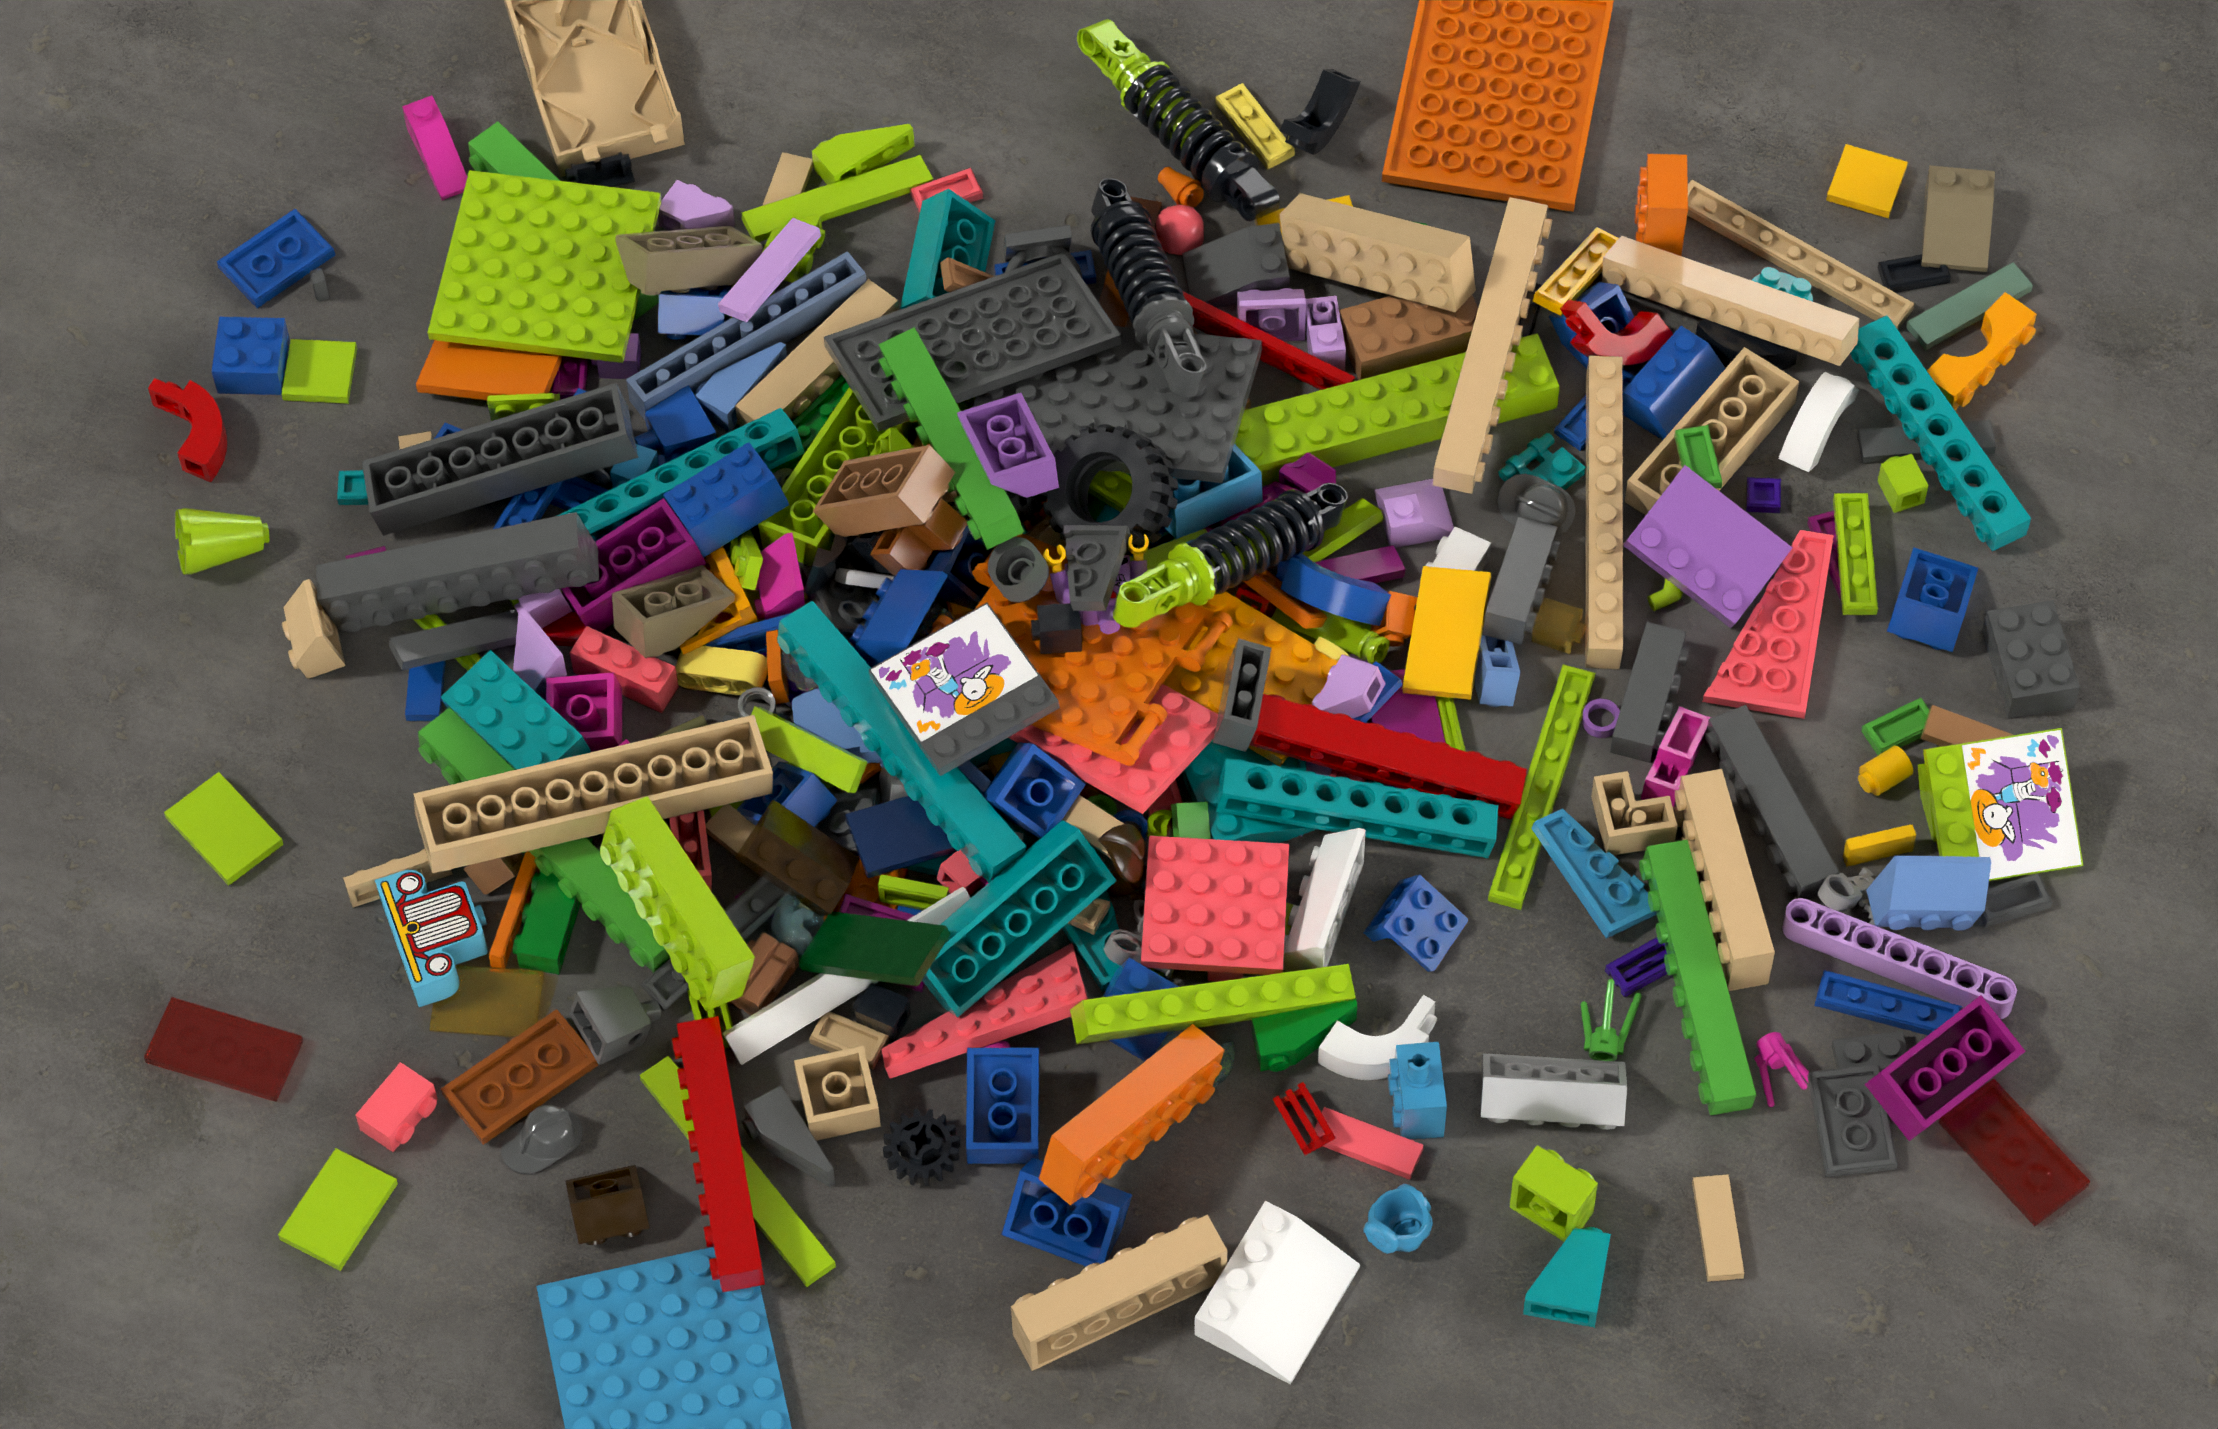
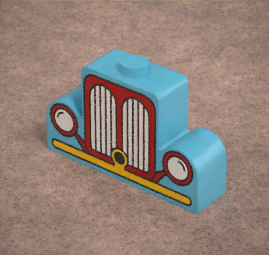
[375,870,488,1007]

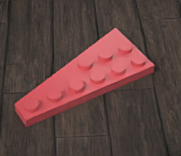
[1702,530,1834,719]
[881,943,1088,1079]

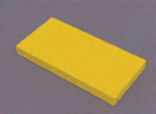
[1402,566,1491,700]

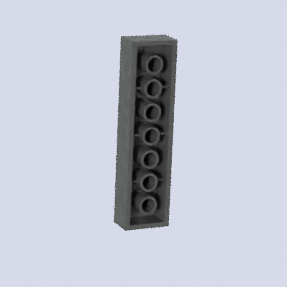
[362,383,638,536]
[316,512,599,633]

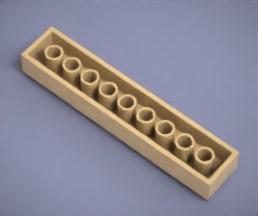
[414,715,773,874]

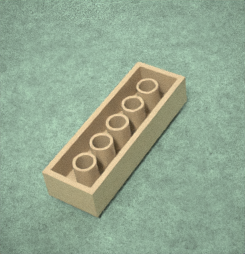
[1279,193,1476,312]
[1625,347,1799,515]
[1673,769,1775,991]
[1011,1214,1227,1371]

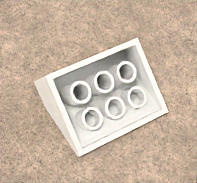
[1195,1201,1360,1385]

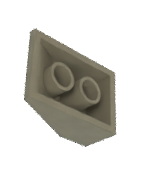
[1921,165,1995,272]
[612,565,735,658]

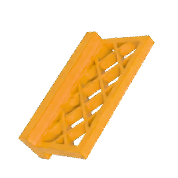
[679,546,759,655]

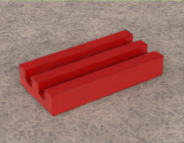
[1273,1082,1336,1156]

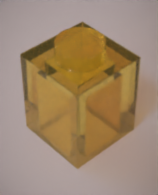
[1531,597,1586,654]

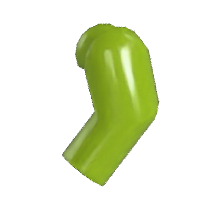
[1647,578,1683,611]

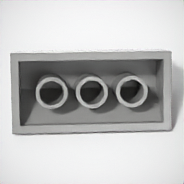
[1481,1053,1627,1130]

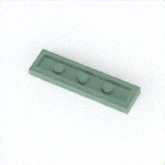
[1906,262,2033,351]

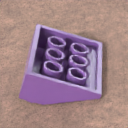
[1623,465,1793,628]

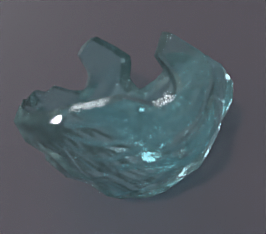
[771,895,819,955]

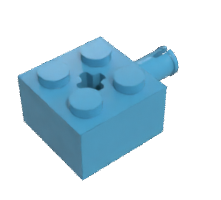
[1388,1041,1447,1140]

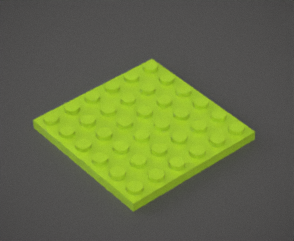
[427,170,662,363]

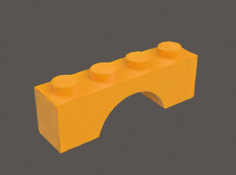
[1927,292,2037,410]

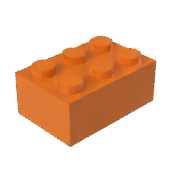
[1634,154,1688,256]

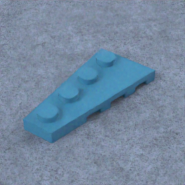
[1531,808,1657,939]

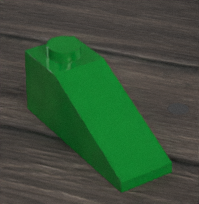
[1252,999,1357,1072]

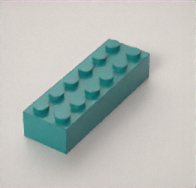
[922,820,1117,1017]

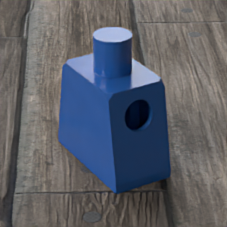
[634,385,717,458]

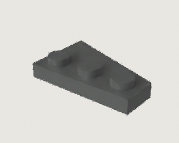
[1063,525,1131,611]

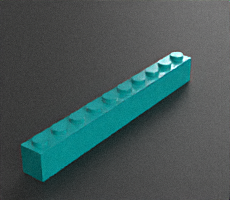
[777,601,1026,883]

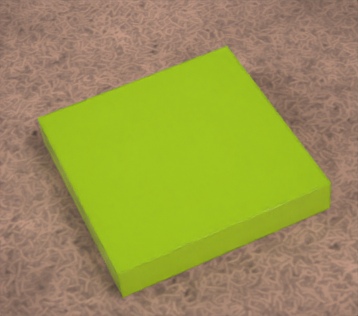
[281,339,357,404]

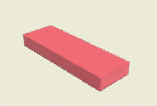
[1310,1107,1424,1180]

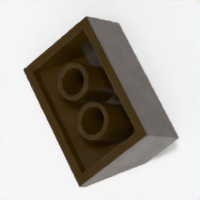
[735,800,859,916]

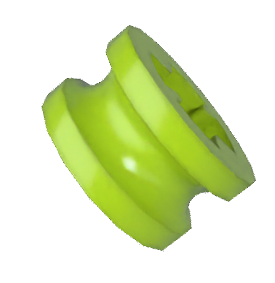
[1357,631,1390,664]

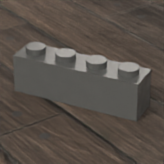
[1482,517,1561,645]
[1610,622,1690,763]

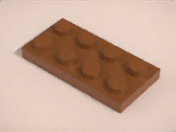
[441,1009,598,1145]

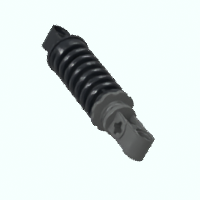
[1090,178,1206,398]

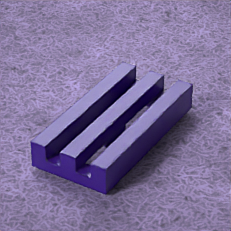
[1605,937,1667,998]

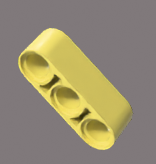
[675,646,768,696]

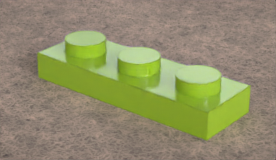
[726,529,763,590]

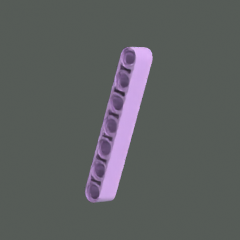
[1782,898,2017,1019]

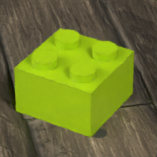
[1509,1145,1598,1242]

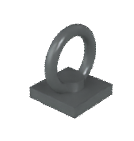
[1003,225,1082,278]

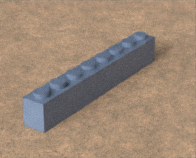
[626,251,866,420]

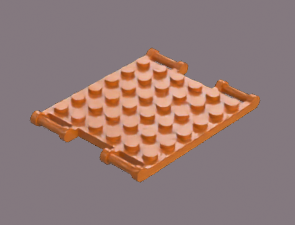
[928,533,1233,766]

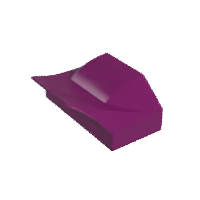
[1279,453,1336,494]

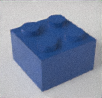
[212,317,290,395]

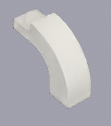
[1778,372,1859,472]
[1318,995,1437,1080]

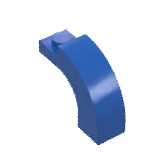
[1276,553,1391,626]

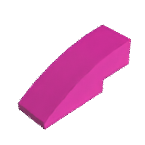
[1640,706,1711,807]

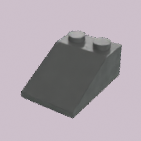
[1182,223,1290,308]

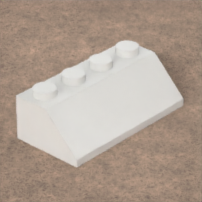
[1283,828,1366,972]

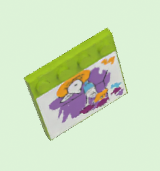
[1923,728,2083,881]

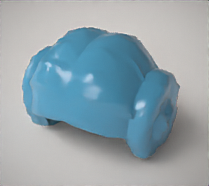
[1363,1184,1433,1254]

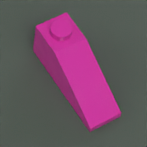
[402,95,467,200]

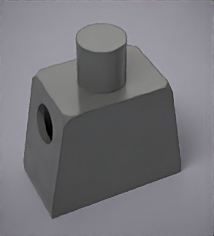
[569,986,661,1065]

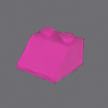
[752,533,805,620]

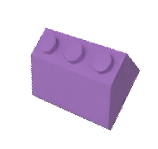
[957,393,1059,498]

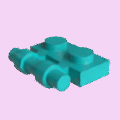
[1498,433,1586,490]

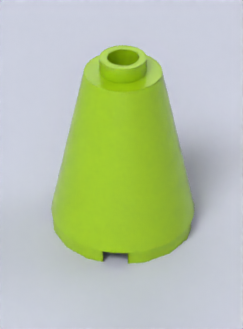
[175,508,270,575]

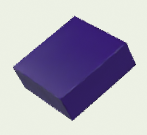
[1746,477,1781,513]

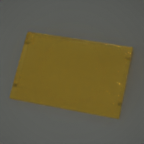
[429,965,544,1037]

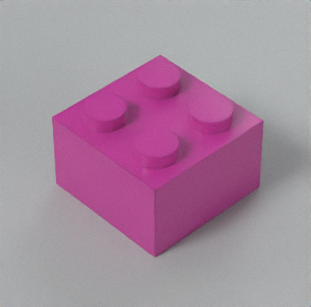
[546,672,622,752]

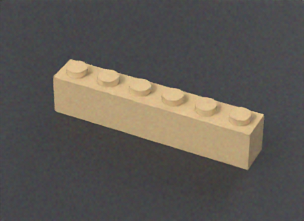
[735,279,899,426]

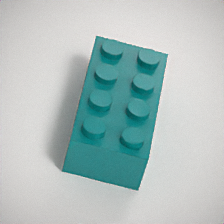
[441,650,591,770]

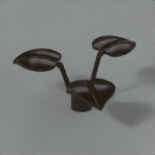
[1098,817,1174,901]

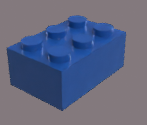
[663,442,790,558]

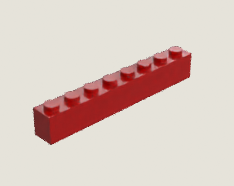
[1249,694,1527,819]
[672,1016,765,1293]

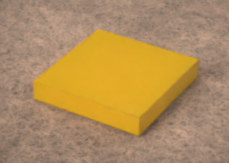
[1826,144,1908,219]

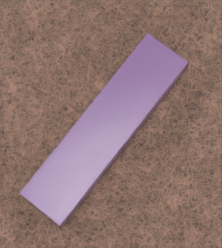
[718,218,821,322]

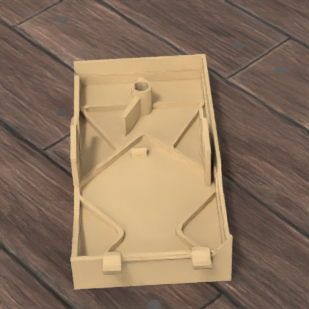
[504,0,685,177]

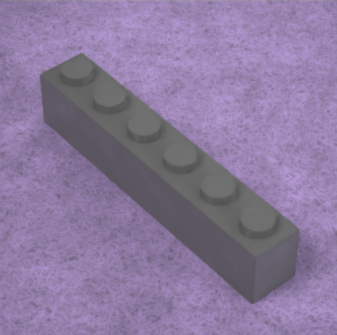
[1704,705,1839,900]

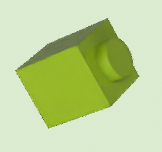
[1877,453,1929,513]

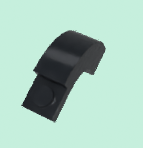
[1280,69,1361,155]
[1696,319,1798,370]

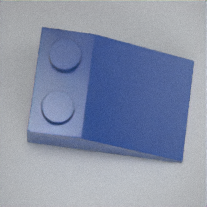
[1887,547,1978,652]
[966,1048,1039,1164]

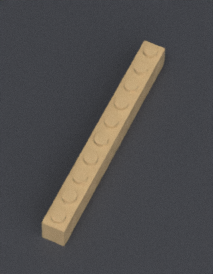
[1433,197,1552,494]
[1585,356,1623,669]

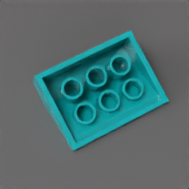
[1181,740,1316,843]

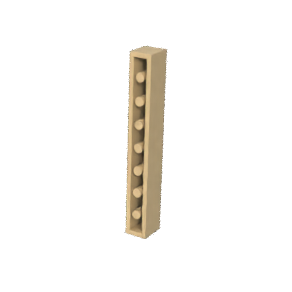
[1602,236,1860,366]

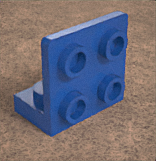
[1363,874,1468,972]

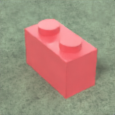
[355,1062,438,1152]

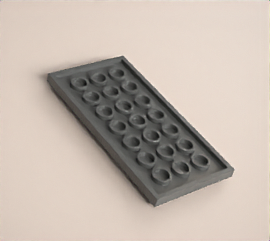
[824,252,1121,432]

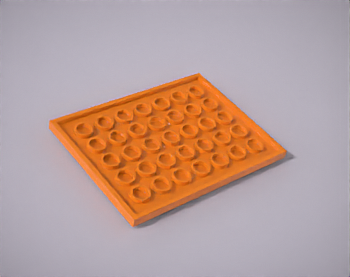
[1382,0,1614,212]

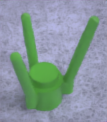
[1581,979,1642,1061]

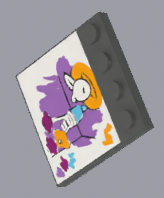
[868,603,1060,776]

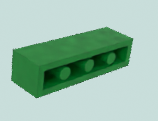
[513,837,594,975]

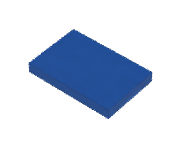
[217,209,335,308]

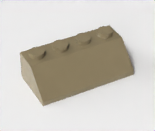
[615,226,763,295]

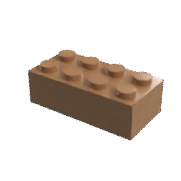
[1339,295,1478,380]
[813,445,955,537]

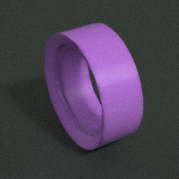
[1582,699,1620,738]

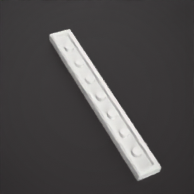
[722,886,971,1065]

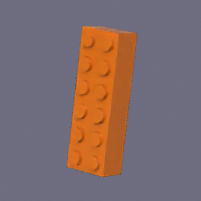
[1039,1024,1225,1206]

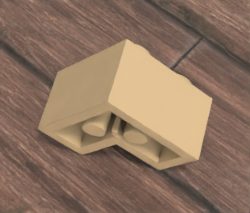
[1591,771,1677,855]

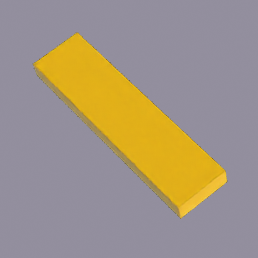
[1533,227,1619,316]

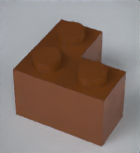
[870,498,967,576]

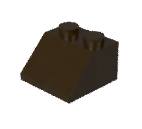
[565,1165,650,1245]

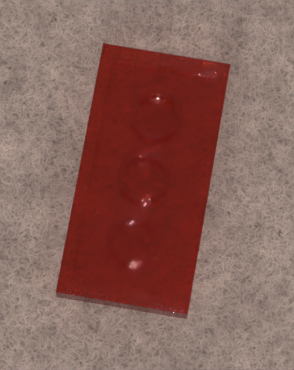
[144,997,303,1102]
[1939,1078,2090,1226]

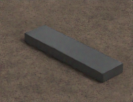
[1857,420,1996,464]
[389,609,518,670]

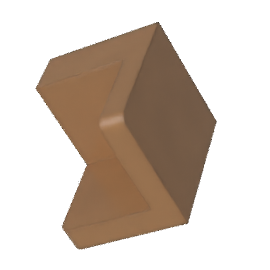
[464,853,524,895]

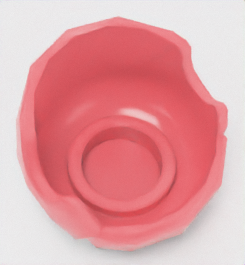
[1156,205,1204,255]

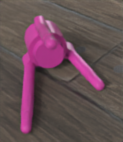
[1754,1032,1809,1107]

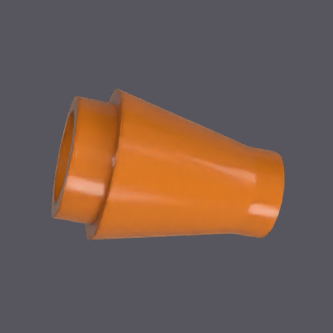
[1158,167,1204,208]

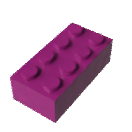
[560,498,707,632]
[1865,995,2026,1141]

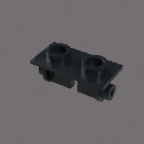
[565,152,635,187]

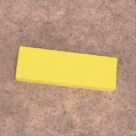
[1216,83,1295,170]

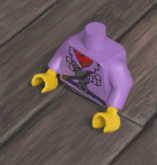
[1043,534,1149,634]

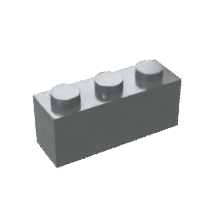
[1213,638,1271,752]

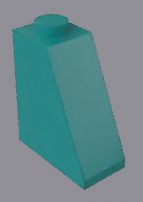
[1523,1227,1611,1328]

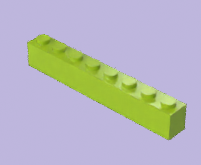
[1070,964,1356,1044]

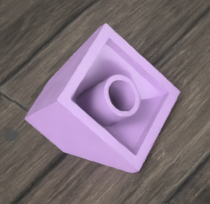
[1374,479,1454,548]
[513,608,567,701]

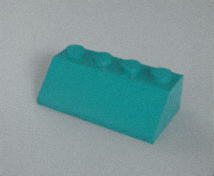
[900,189,996,309]

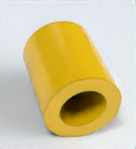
[1858,746,1914,796]

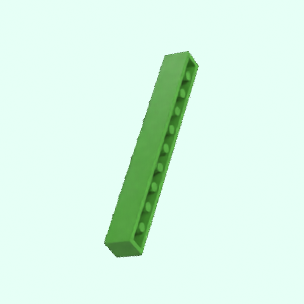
[418,707,670,972]

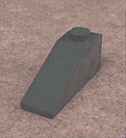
[742,1085,836,1187]

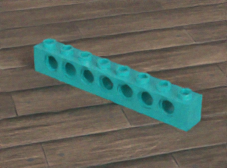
[1850,315,2031,552]
[557,408,805,542]
[1216,758,1498,858]

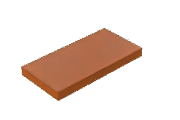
[416,340,562,400]

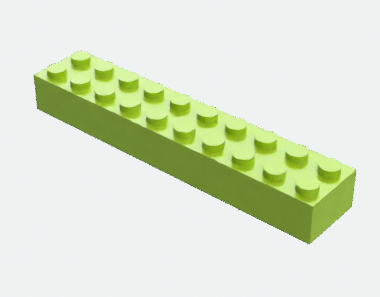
[1234,333,1560,486]

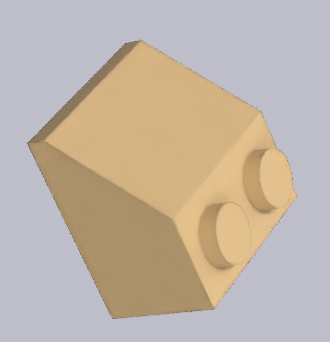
[282,579,346,679]

